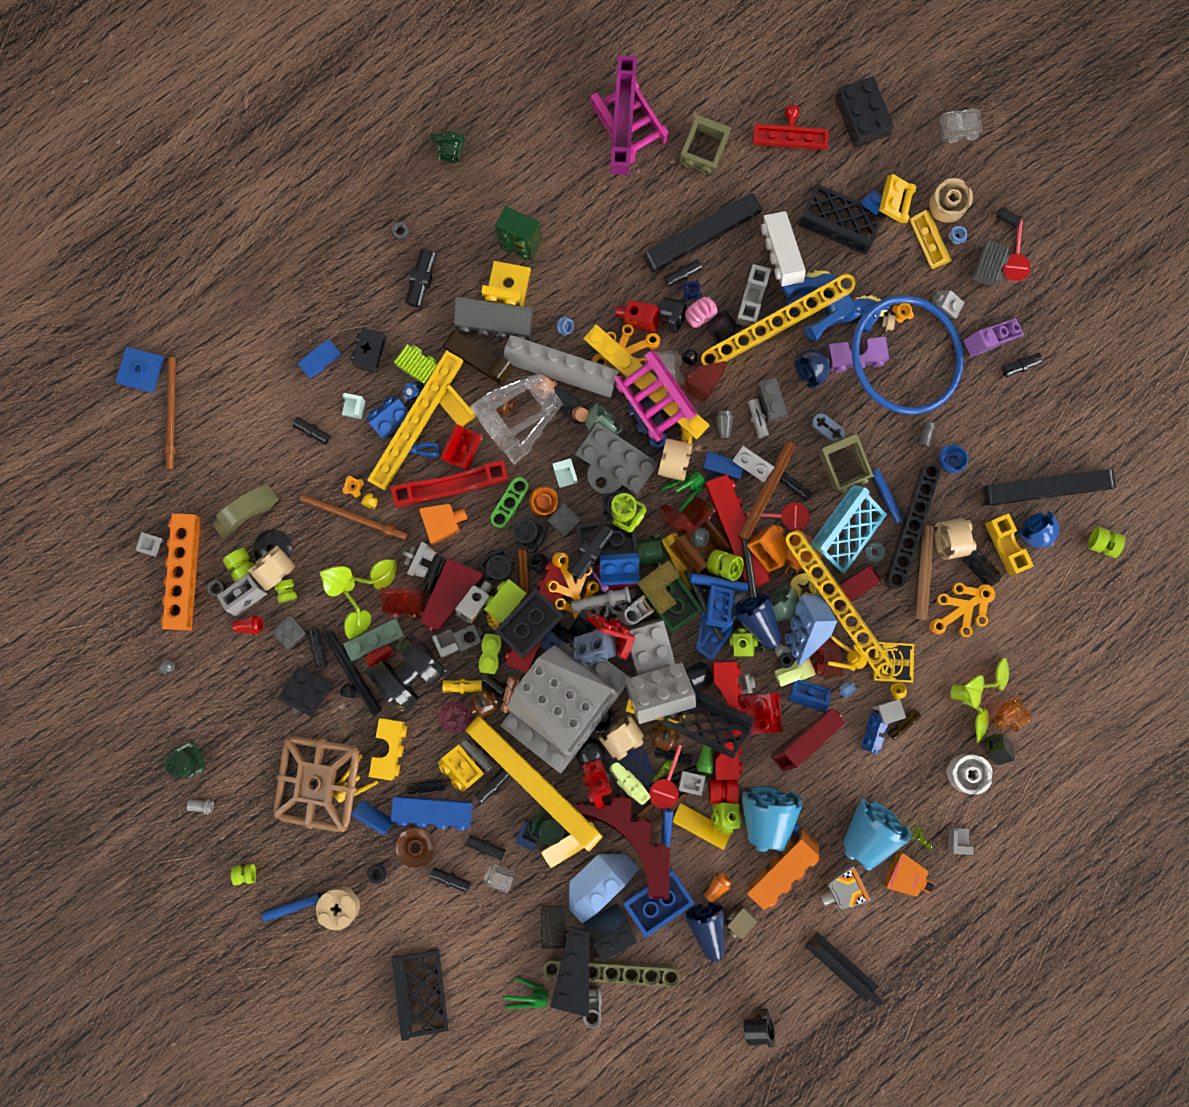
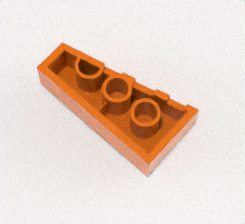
[747,828,819,911]

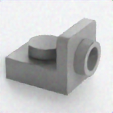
[678,771,708,796]

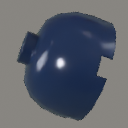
[794,349,830,389]

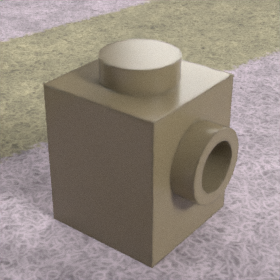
[725,905,758,939]

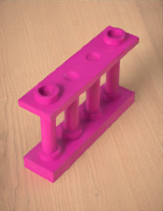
[591,80,668,164]
[614,351,698,442]

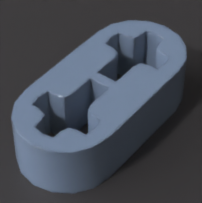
[811,414,845,443]

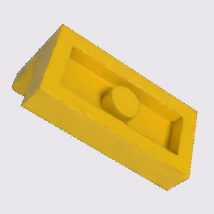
[439,384,475,427]

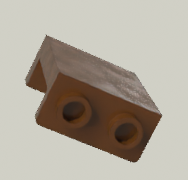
[669,517,730,574]

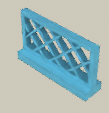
[810,485,887,575]

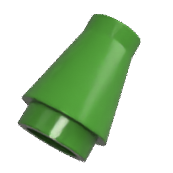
[696,745,715,775]

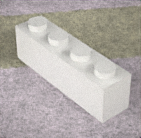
[761,211,805,286]

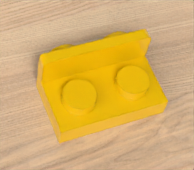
[438,744,484,792]

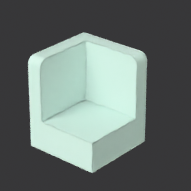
[342,393,366,419]
[553,458,578,488]

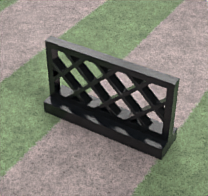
[798,184,884,255]
[661,689,755,759]
[805,931,883,1006]
[392,949,449,1041]

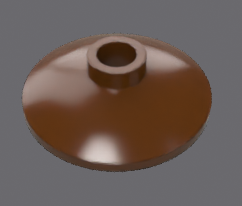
[396,828,435,868]

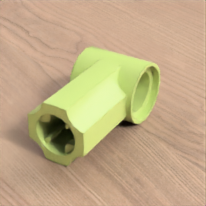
[774,658,816,687]

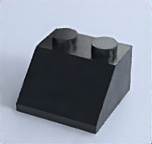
[584,903,638,962]

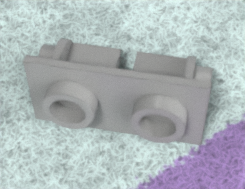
[733,446,774,482]

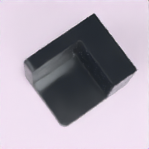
[708,310,736,344]
[985,733,1015,765]

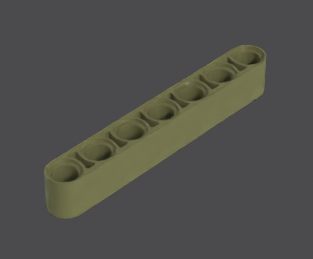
[543,957,680,987]

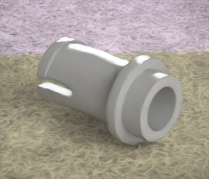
[187,799,214,815]

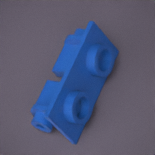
[861,712,888,754]

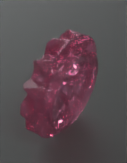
[439,702,471,733]

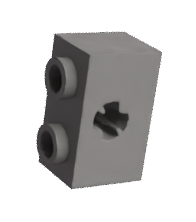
[217,573,267,616]

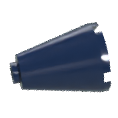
[734,592,781,649]
[685,902,725,962]

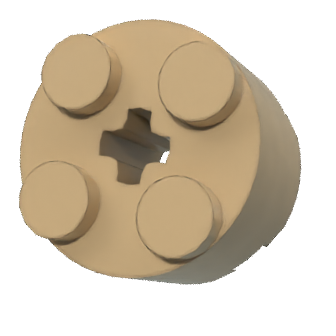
[929,178,973,223]
[658,439,693,481]
[934,518,976,560]
[248,545,295,590]
[599,715,644,760]
[316,886,360,930]

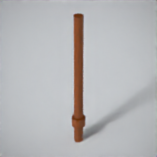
[164,357,176,470]
[299,494,408,541]

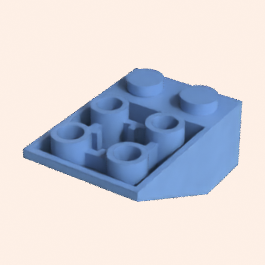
[785,595,837,665]

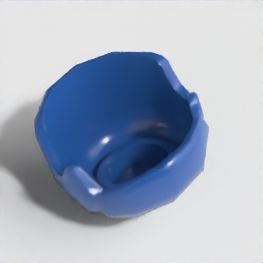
[939,444,968,473]

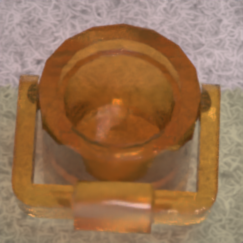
[994,697,1032,732]

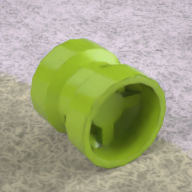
[274,579,297,603]
[231,864,256,885]

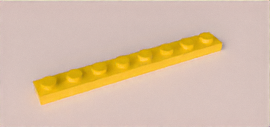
[583,325,710,440]
[368,350,464,491]

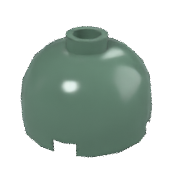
[585,403,623,435]
[770,585,799,622]

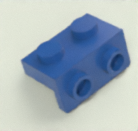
[366,395,409,440]

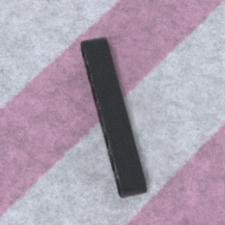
[642,193,763,273]
[885,462,941,589]
[983,469,1117,506]

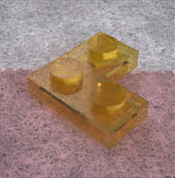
[637,560,680,615]

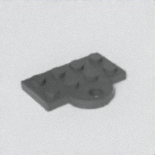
[574,421,659,495]

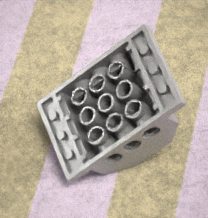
[500,642,630,774]

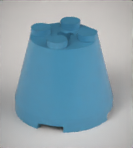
[742,786,802,852]
[843,798,912,871]

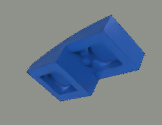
[298,340,341,379]

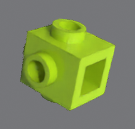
[730,626,758,656]
[711,803,741,834]

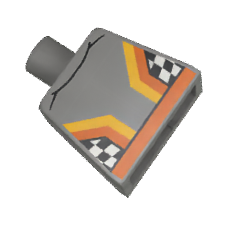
[456,580,493,626]
[819,863,871,910]

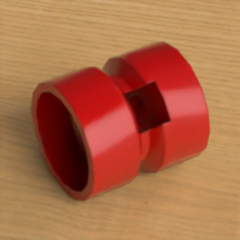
[708,779,738,805]

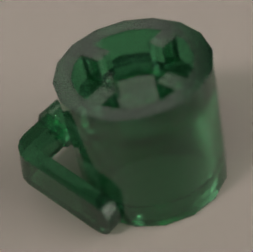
[431,131,466,163]
[637,535,664,566]
[165,742,206,779]
[527,808,564,845]

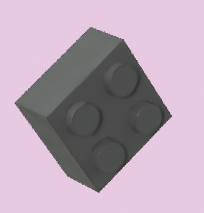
[548,503,581,538]
[272,615,308,650]

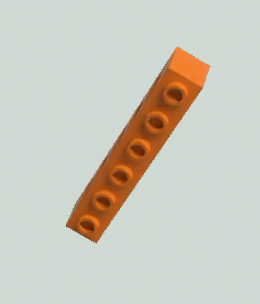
[160,513,201,631]

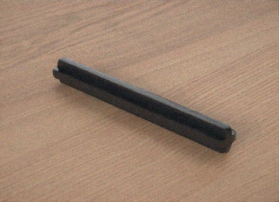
[323,631,382,715]

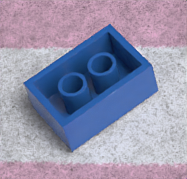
[623,867,695,938]

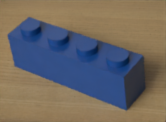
[391,796,473,830]

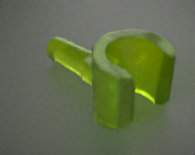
[651,761,676,783]
[911,828,934,851]

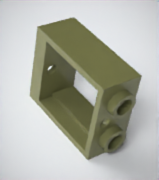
[680,115,731,175]
[817,434,874,493]

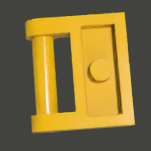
[879,174,916,223]

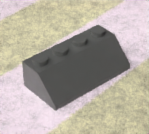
[454,297,534,340]

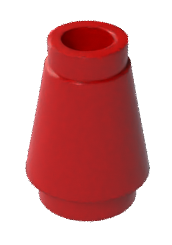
[232,615,264,634]
[364,644,394,668]

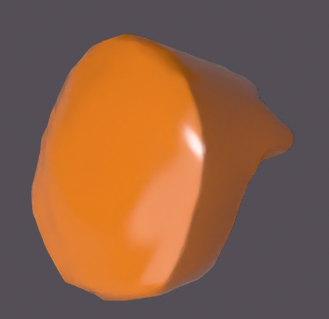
[529,486,558,517]

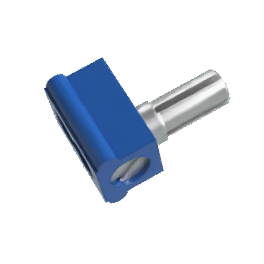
[400,381,424,405]

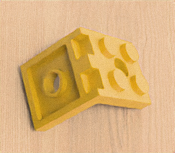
[481,261,531,307]

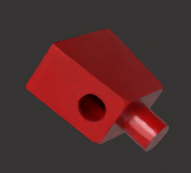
[615,300,660,333]

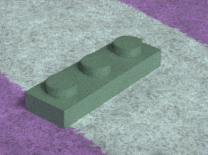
[343,619,404,661]

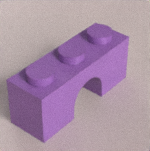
[826,337,889,373]

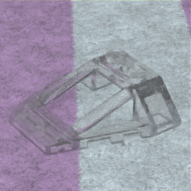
[470,373,563,465]

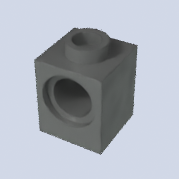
[453,624,484,652]

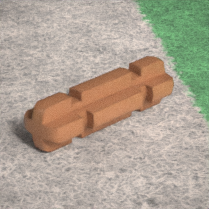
[501,676,520,713]

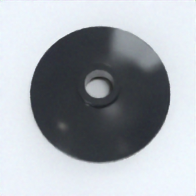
[253,530,292,560]

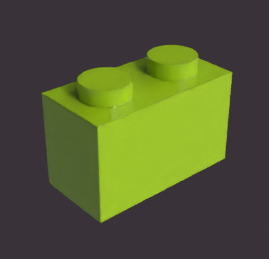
[484,579,528,623]

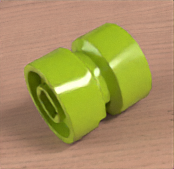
[1088,526,1126,558]
[222,548,254,582]
[707,550,744,581]

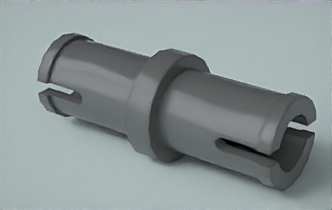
[460,736,496,773]

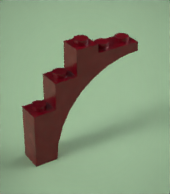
[572,795,670,899]

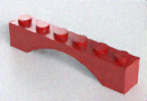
[391,460,509,509]
[712,660,743,780]

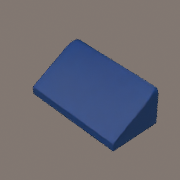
[702,452,743,480]
[788,679,832,712]
[351,801,394,835]

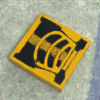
[873,642,914,683]

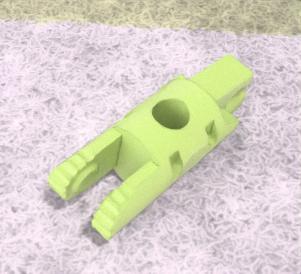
[609,762,650,805]

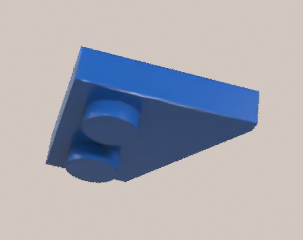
[696,611,734,661]

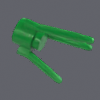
[661,471,705,517]
[503,977,548,1009]

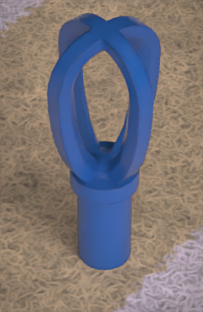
[408,442,440,457]

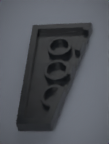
[550,926,589,1017]

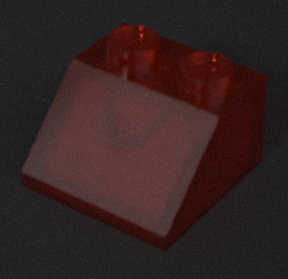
[685,361,728,403]
[381,588,425,619]

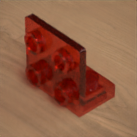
[814,638,843,678]

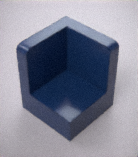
[515,819,543,851]

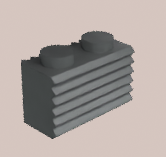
[971,240,1010,287]
[756,378,788,423]

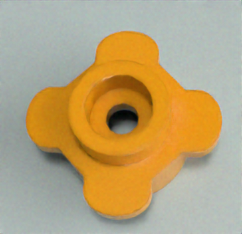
[892,303,914,323]
[342,476,364,497]

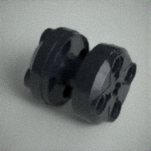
[366,633,448,713]

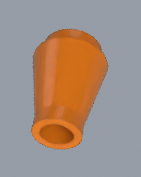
[704,872,732,903]

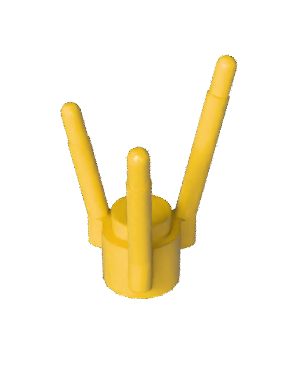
[827,635,867,671]
[333,754,378,803]

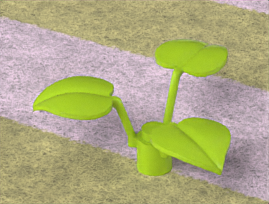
[319,559,397,640]
[951,657,1009,743]

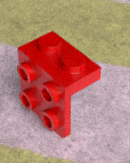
[586,614,636,659]

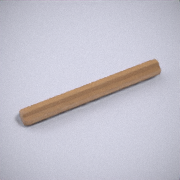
[916,525,934,620]

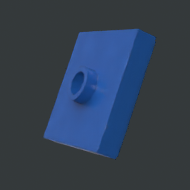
[115,347,164,393]

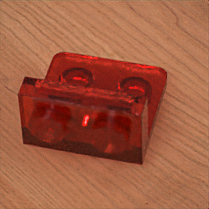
[660,497,717,536]

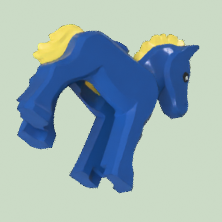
[781,270,890,342]

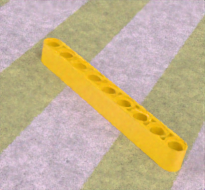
[701,274,855,369]
[786,531,895,680]
[465,716,603,851]

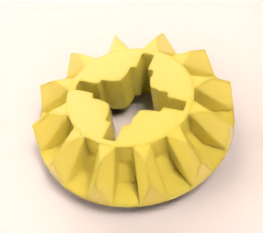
[790,573,820,600]

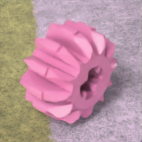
[685,297,718,328]

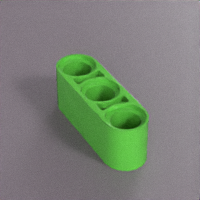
[491,477,529,529]

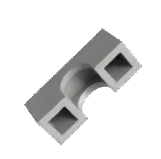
[735,264,771,327]

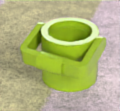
[611,493,647,532]

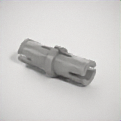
[747,398,769,438]

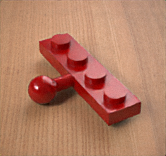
[753,104,829,150]

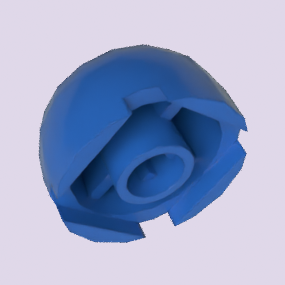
[1018,511,1060,548]

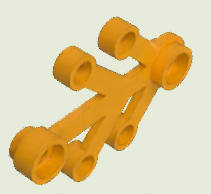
[592,324,660,378]
[546,552,599,619]
[929,583,995,637]

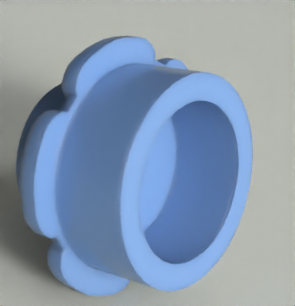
[948,226,967,245]
[557,317,574,336]
[839,682,857,699]

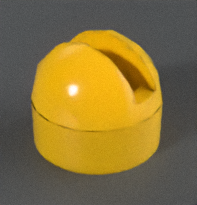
[361,493,378,509]
[891,683,907,699]

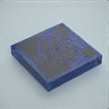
[607,746,657,795]

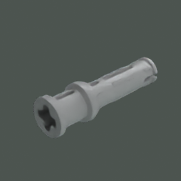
[571,586,631,613]

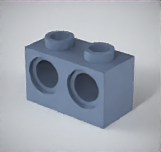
[574,630,616,666]

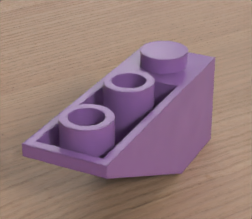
[963,318,1024,357]

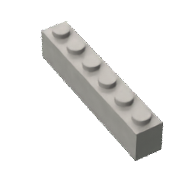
[504,335,619,398]

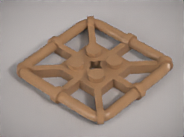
[273,736,359,832]

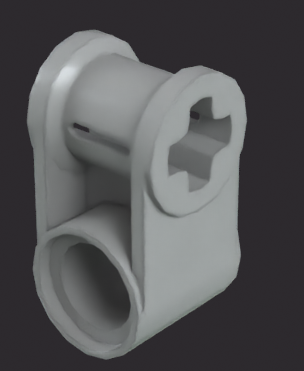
[617,594,655,628]
[583,987,602,1028]

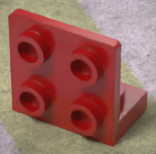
[738,693,783,734]

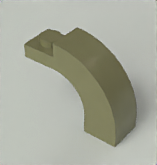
[213,484,278,539]

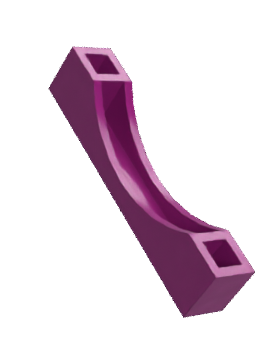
[610,55,637,175]

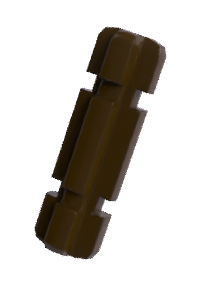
[887,709,921,740]

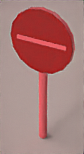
[1002,219,1031,282]
[746,503,810,531]
[649,744,682,809]

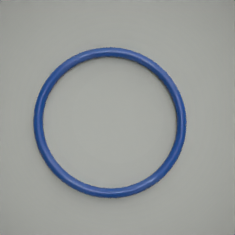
[851,295,964,415]

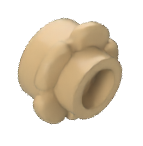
[882,313,896,331]

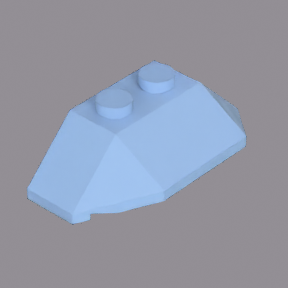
[569,854,639,923]

